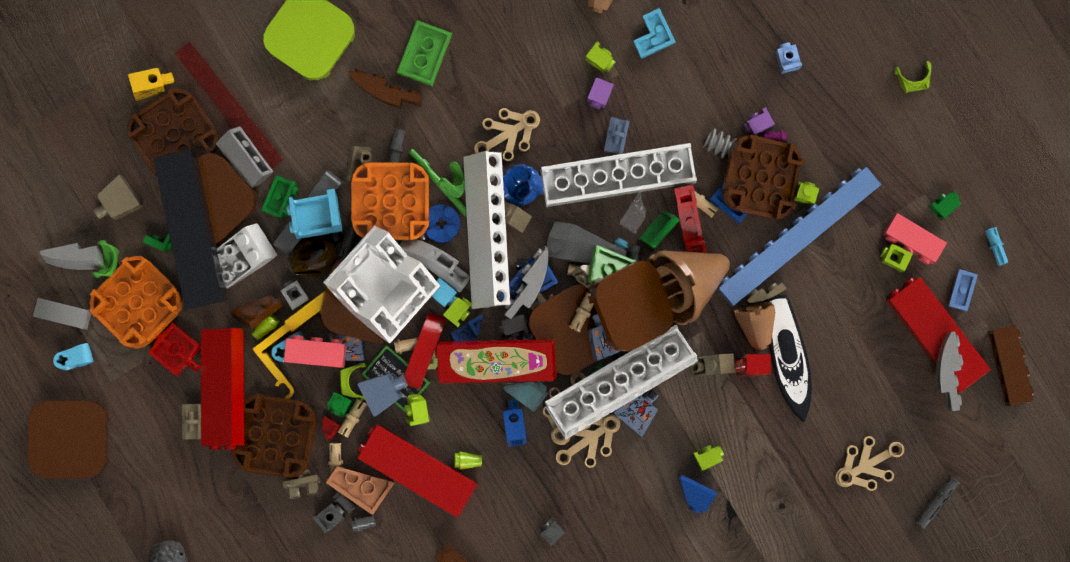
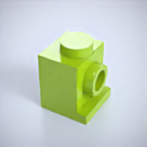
[585,42,616,74]
[794,181,819,206]
[880,244,913,272]
[443,297,472,328]
[405,394,429,426]
[692,445,724,471]

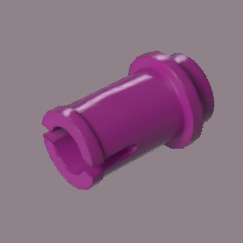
[763,130,787,143]

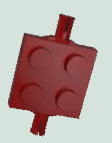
[148,323,201,377]

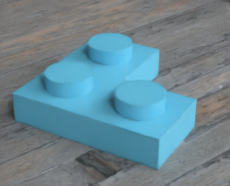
[633,8,676,59]

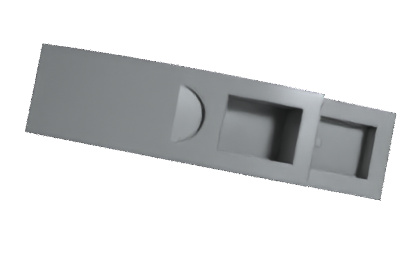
[399,239,470,293]
[504,246,548,319]
[936,331,963,411]

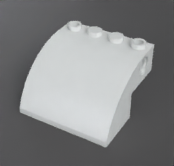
[323,225,440,343]

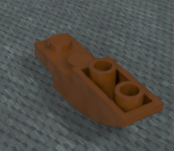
[349,69,423,109]

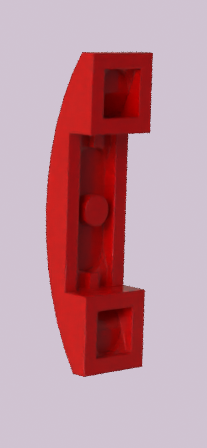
[674,185,707,253]
[404,312,447,390]

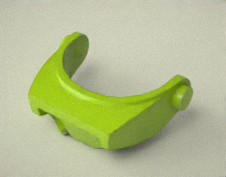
[894,61,931,93]
[340,363,367,400]

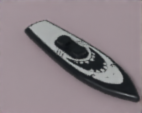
[764,295,812,422]

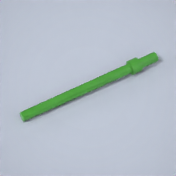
[408,149,467,218]

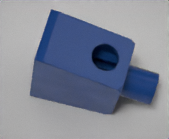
[503,400,527,447]

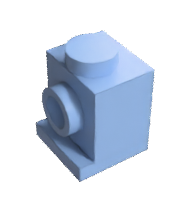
[775,42,802,74]

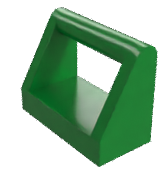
[638,210,679,252]

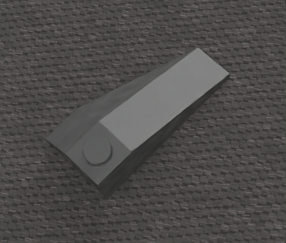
[547,221,627,265]

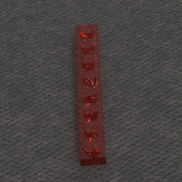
[175,42,283,169]

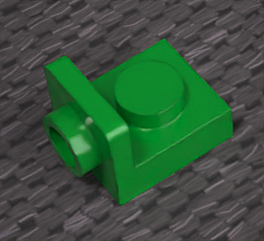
[143,233,172,253]

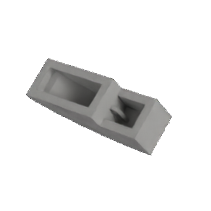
[40,243,104,270]
[33,298,92,330]

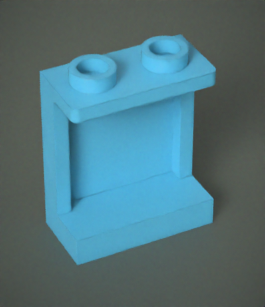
[286,189,343,239]

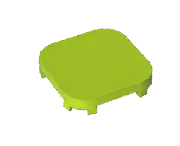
[263,0,355,81]

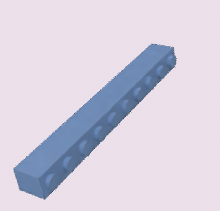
[717,167,881,307]

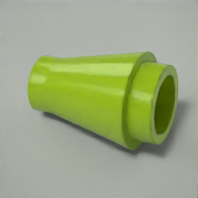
[251,314,279,340]
[453,451,482,470]

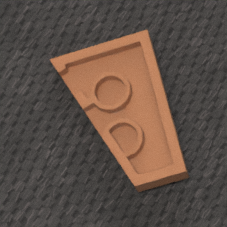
[325,466,394,515]

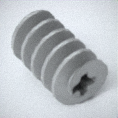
[702,128,737,159]

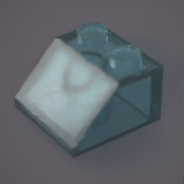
[503,381,548,412]

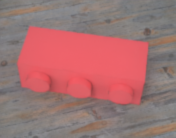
[882,213,947,265]
[284,335,347,368]

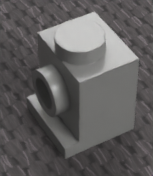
[280,280,311,311]

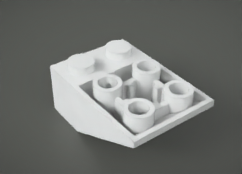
[217,223,277,289]

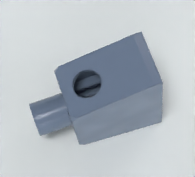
[357,373,408,417]

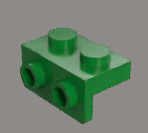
[261,175,299,220]

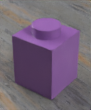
[587,77,614,109]

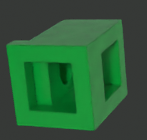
[928,191,962,221]
[327,392,353,418]

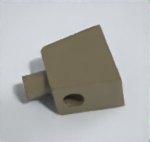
[93,175,144,220]

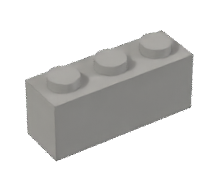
[216,127,273,188]

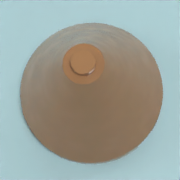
[647,250,730,325]

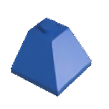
[677,474,717,514]

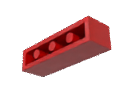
[734,354,771,376]

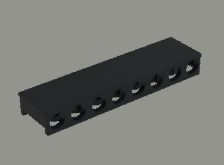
[153,150,227,310]

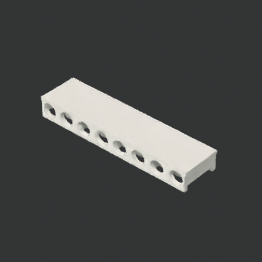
[540,143,697,207]
[463,151,510,309]
[545,325,698,440]

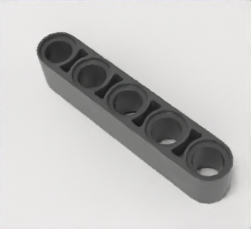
[273,170,344,257]

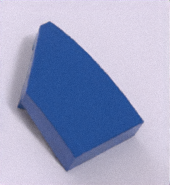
[449,315,483,341]

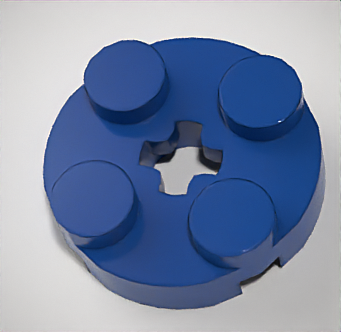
[425,204,461,243]

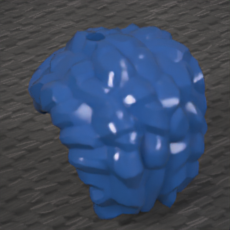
[503,164,544,207]

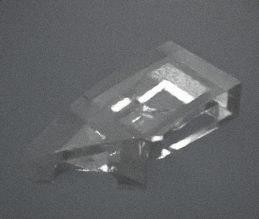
[619,192,647,234]

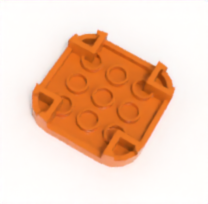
[351,162,429,240]
[89,256,183,349]

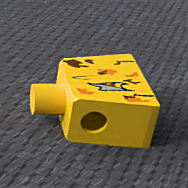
[128,68,174,101]

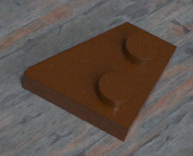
[231,295,282,329]

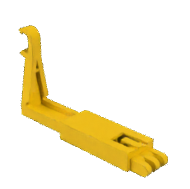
[253,291,325,399]

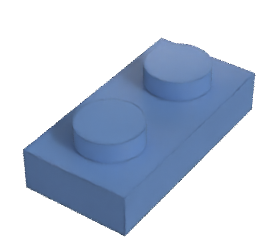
[947,269,978,312]

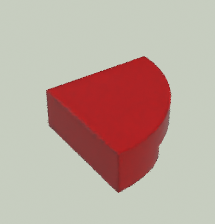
[322,415,341,442]

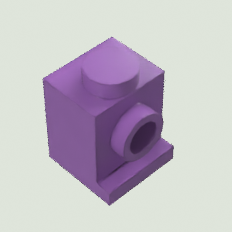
[743,107,775,135]

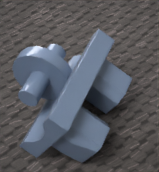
[604,117,630,154]

